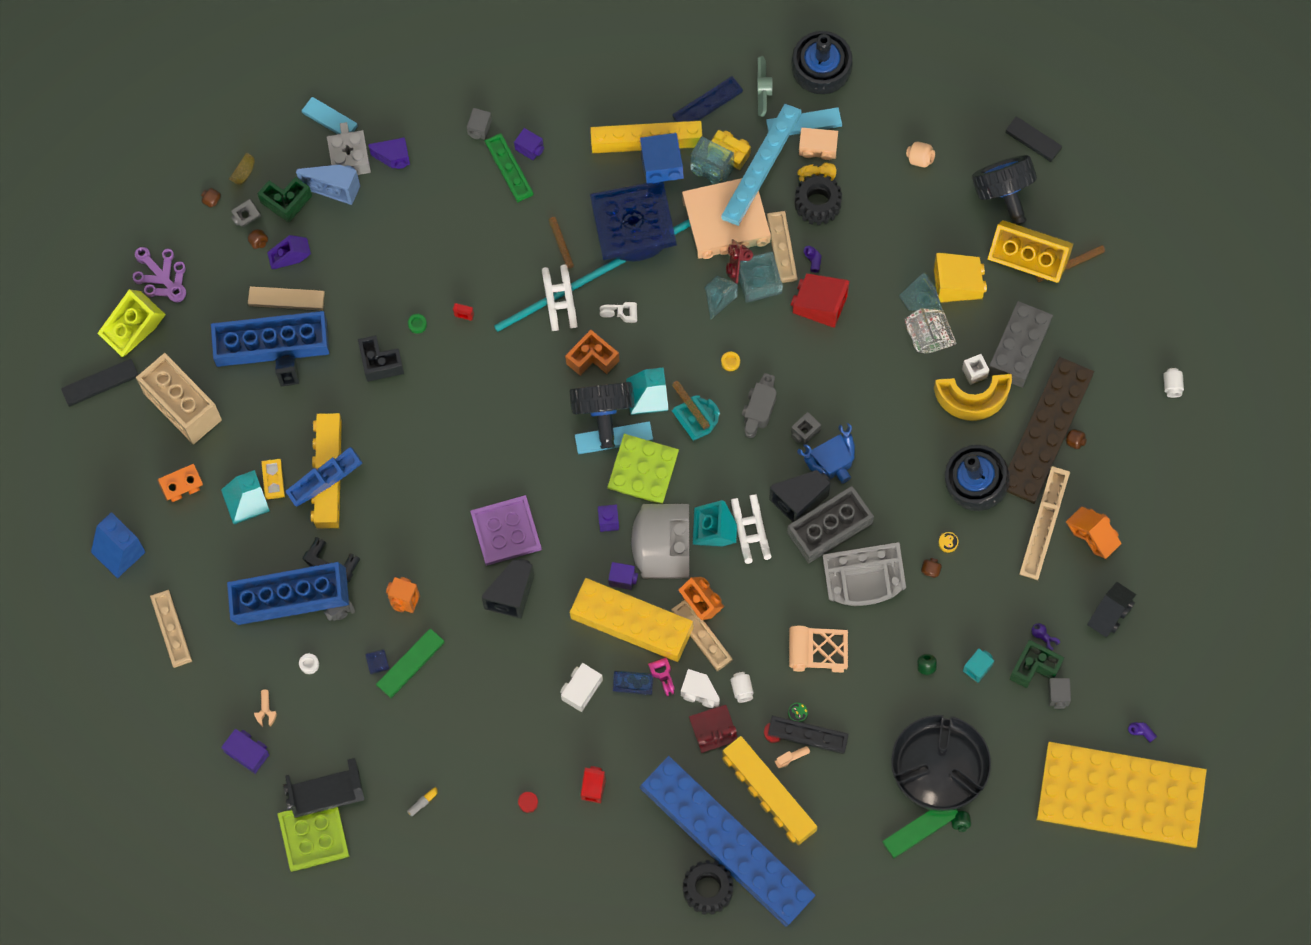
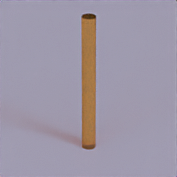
[1036,245,1105,282]

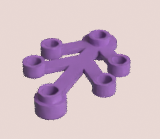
[133,247,186,302]

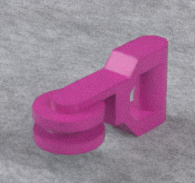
[648,657,675,696]

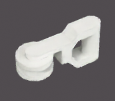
[600,302,637,323]

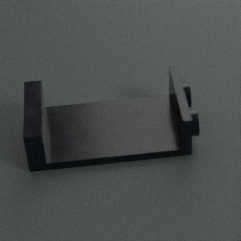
[283,758,365,818]

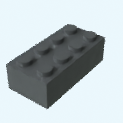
[988,301,1053,388]
[787,486,874,564]

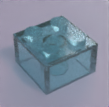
[691,136,734,184]
[738,252,783,303]

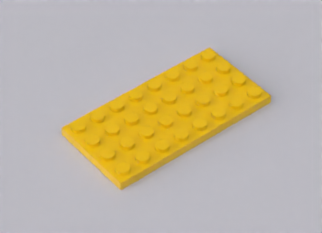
[1037,742,1207,848]

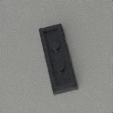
[1005,116,1062,162]

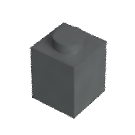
[467,108,492,140]
[1048,678,1071,709]

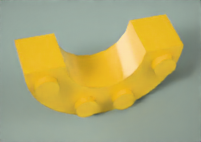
[934,374,1012,421]

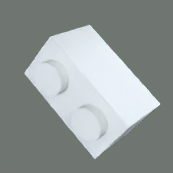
[560,663,603,712]

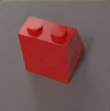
[791,273,850,328]

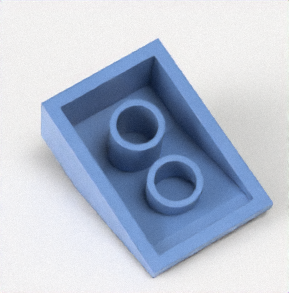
[296,165,360,205]

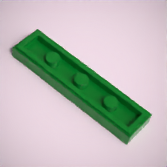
[485,133,534,203]
[376,629,445,699]
[882,810,958,859]

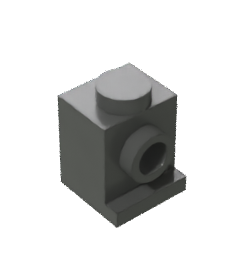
[231,199,262,227]
[791,412,821,445]
[323,601,355,621]

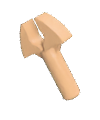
[254,689,277,727]
[774,746,810,768]

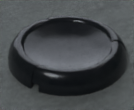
[891,715,991,811]

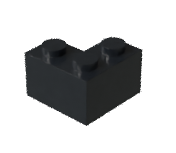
[358,335,404,382]
[1087,582,1137,638]

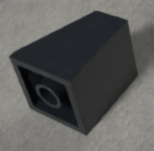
[769,470,830,522]
[482,559,534,619]

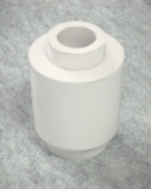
[1163,368,1184,398]
[730,672,754,703]

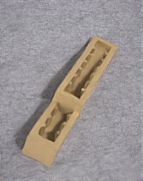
[1019,466,1070,580]

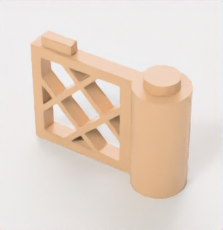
[789,626,848,673]

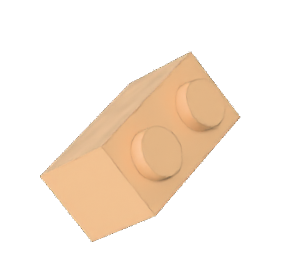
[799,128,838,160]

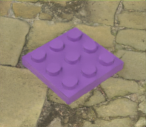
[470,495,542,566]

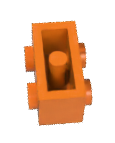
[157,464,203,502]
[386,577,420,613]
[679,577,724,620]

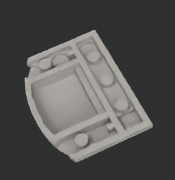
[631,504,689,579]
[823,542,906,606]

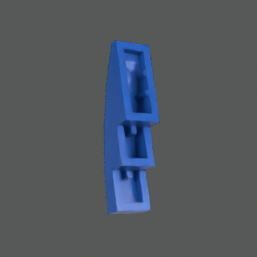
[285,447,363,507]

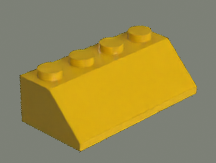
[988,220,1073,283]

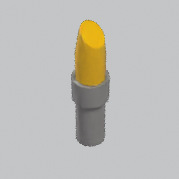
[407,787,438,817]

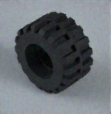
[795,174,842,225]
[683,860,733,915]

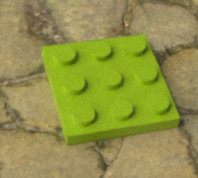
[608,434,679,504]
[278,807,350,872]

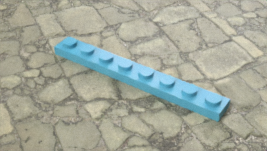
[721,104,801,226]

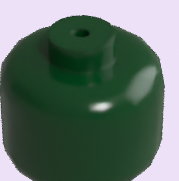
[917,654,937,675]
[951,810,971,832]

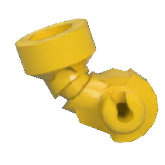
[797,163,836,181]

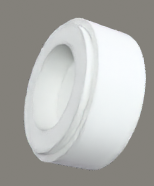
[299,653,319,674]

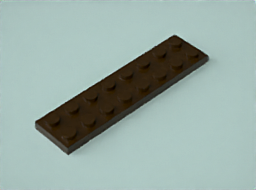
[1007,357,1095,504]

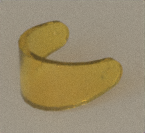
[229,153,255,185]

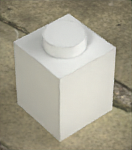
[962,354,989,385]

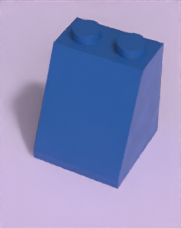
[640,133,684,184]
[91,512,145,579]

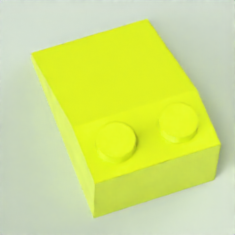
[97,289,166,357]

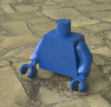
[797,423,855,483]

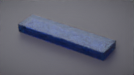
[672,76,743,122]

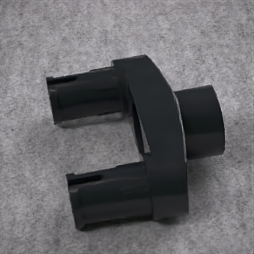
[302,537,360,582]

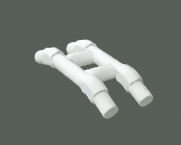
[542,265,578,331]
[731,494,771,564]

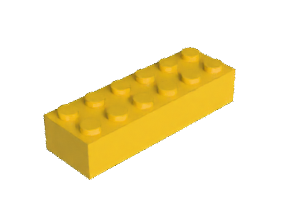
[570,578,694,662]

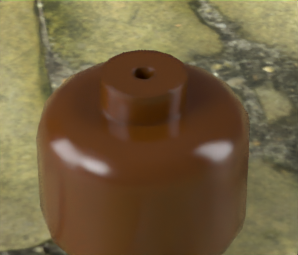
[201,188,221,207]
[248,229,268,249]
[1066,429,1087,449]
[921,558,942,578]

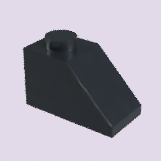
[275,355,300,387]

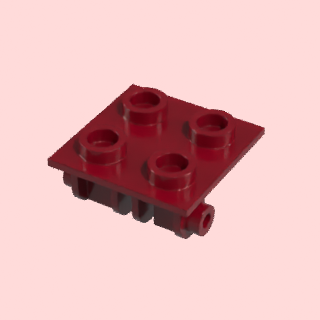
[726,239,753,283]
[689,705,738,753]

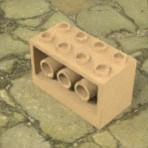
[136,353,222,445]

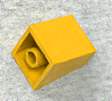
[934,253,987,303]

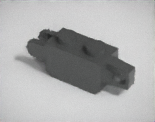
[742,373,777,439]

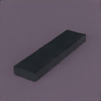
[61,359,138,406]
[767,715,849,754]

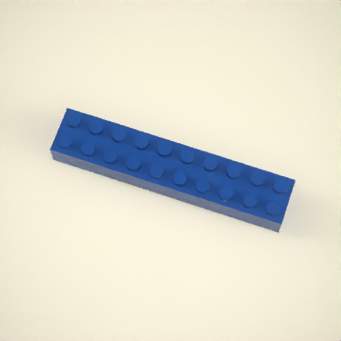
[639,756,816,927]

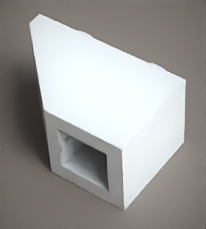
[681,669,720,708]

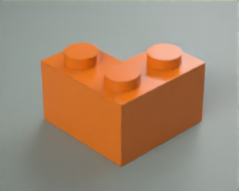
[565,330,619,376]
[1066,507,1122,559]

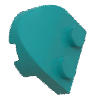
[672,395,720,441]

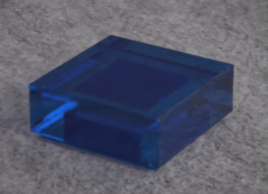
[365,650,389,674]

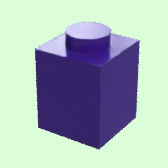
[514,128,544,161]
[598,504,619,532]
[608,562,638,590]

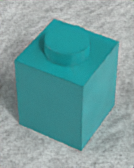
[963,649,994,683]

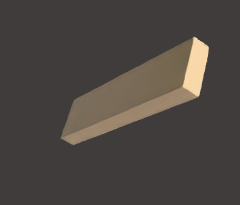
[767,211,798,284]
[248,286,325,311]
[150,590,192,668]
[671,600,733,671]

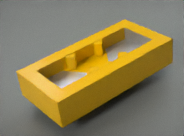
[261,459,285,500]

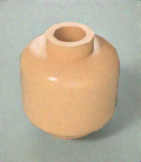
[906,142,935,167]

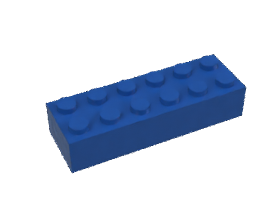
[211,311,329,367]
[227,562,349,625]

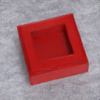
[453,303,474,321]

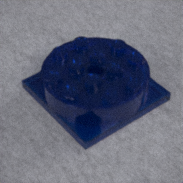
[590,181,677,261]

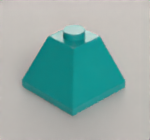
[626,368,668,415]
[221,470,270,524]
[693,500,737,546]

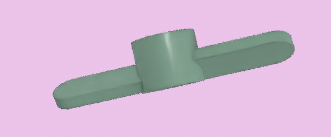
[757,56,772,117]

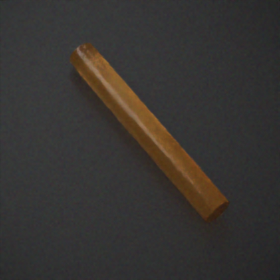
[549,217,574,269]
[672,381,710,430]

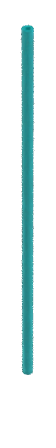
[494,219,690,332]

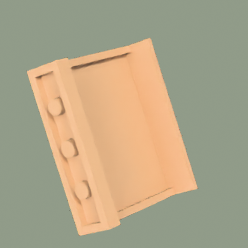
[682,178,771,259]

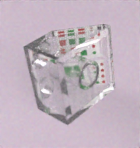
[904,308,957,353]

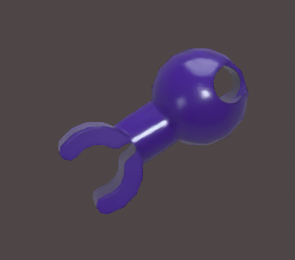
[1031,623,1060,651]

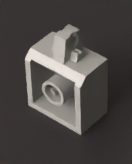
[327,122,371,175]

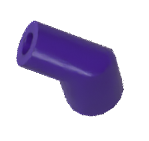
[803,246,822,273]
[1128,722,1157,743]

